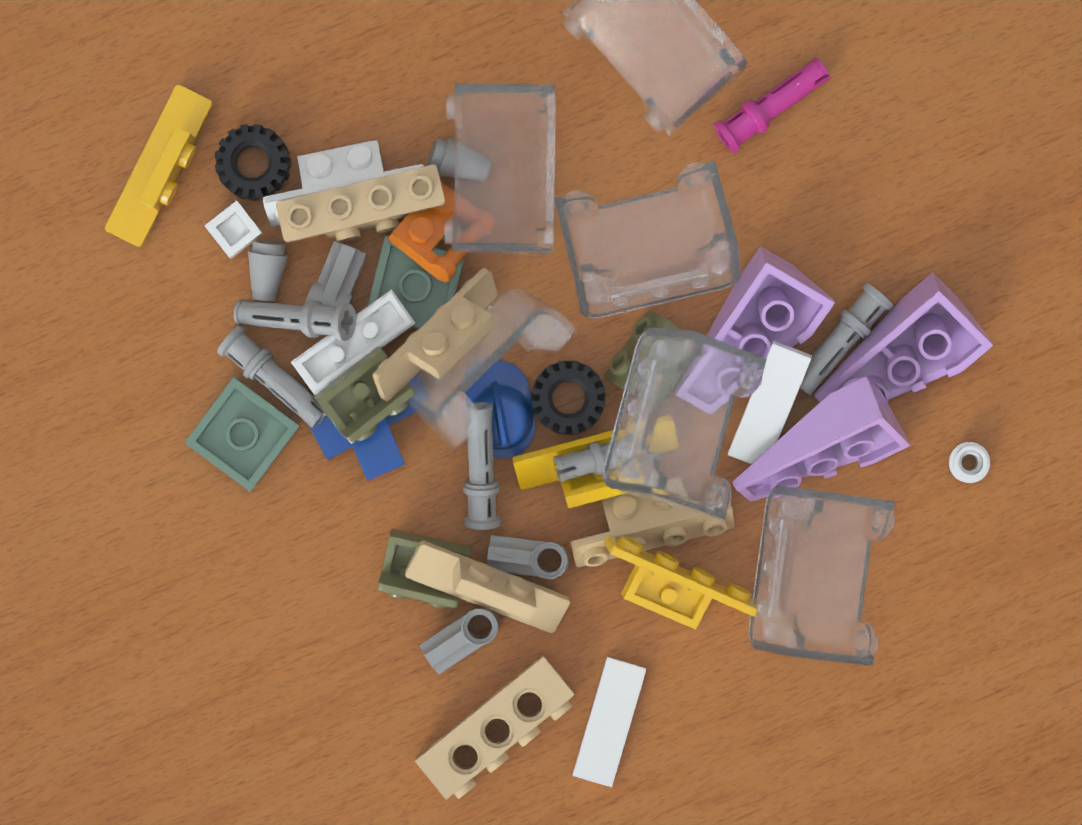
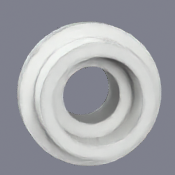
[948,442,990,483]

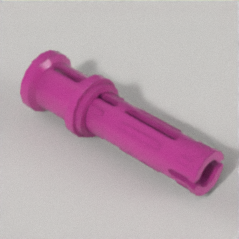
[713,57,831,154]

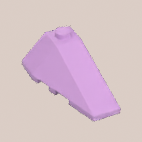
[675,246,835,415]
[814,272,993,402]
[733,376,910,502]

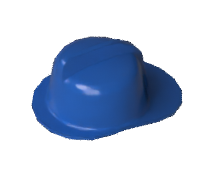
[465,361,535,458]

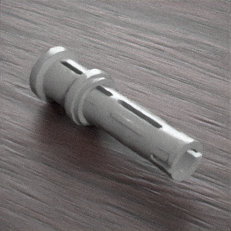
[800,282,894,396]
[233,299,356,341]
[217,325,327,429]
[463,402,501,530]

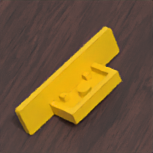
[105,85,213,247]
[512,415,678,509]
[603,535,758,630]

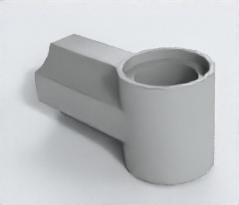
[304,241,367,320]
[487,535,570,579]
[419,606,500,675]

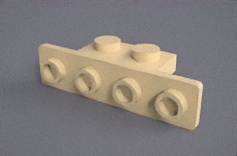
[276,164,445,243]
[373,268,498,402]
[570,477,735,567]
[405,541,570,633]

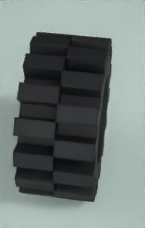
[214,124,291,201]
[532,360,606,435]

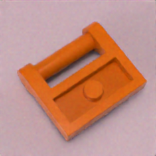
[388,180,496,282]

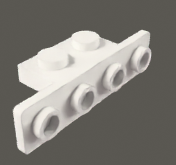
[263,140,424,227]

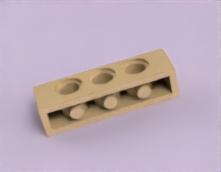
[415,654,575,800]

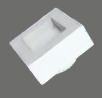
[205,201,263,259]

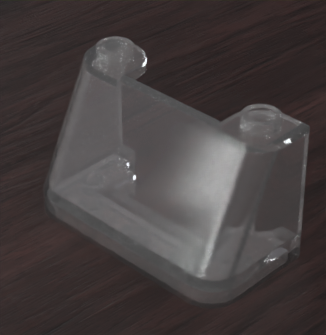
[562,0,747,136]
[444,84,556,257]
[554,161,741,318]
[409,287,578,453]
[603,328,767,519]
[749,486,895,666]

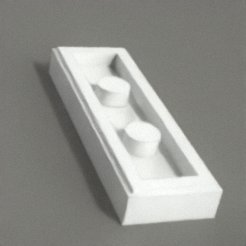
[291,289,416,395]
[728,340,812,464]
[572,656,647,787]

